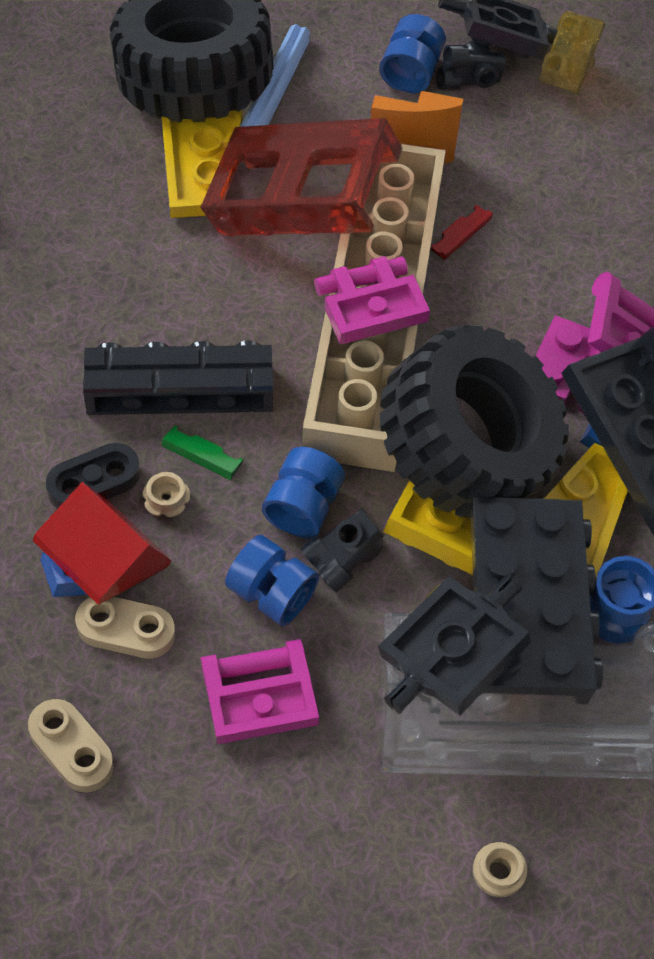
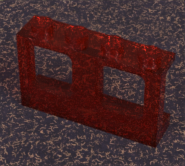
[200,118,403,236]

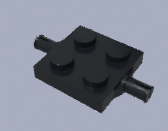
[438,0,571,60]
[378,575,531,716]

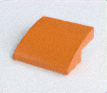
[369,91,464,164]

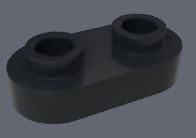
[46,443,140,509]

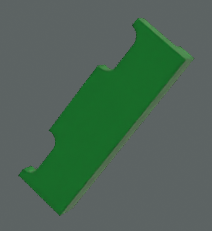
[162,425,243,480]

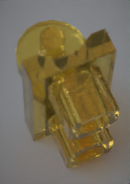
[539,11,606,94]

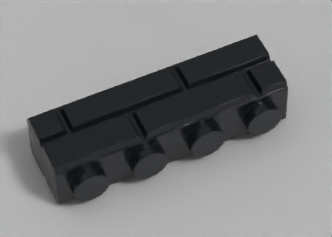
[83,340,273,415]

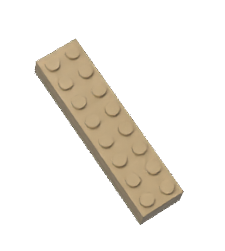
[302,138,446,472]

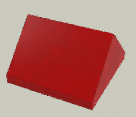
[32,482,172,605]

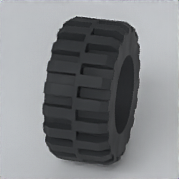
[110,0,274,123]
[380,325,569,518]

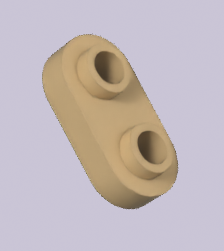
[75,597,175,659]
[28,699,114,792]

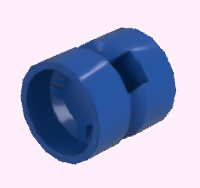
[379,14,446,94]
[262,446,345,539]
[225,534,320,627]
[589,556,654,644]

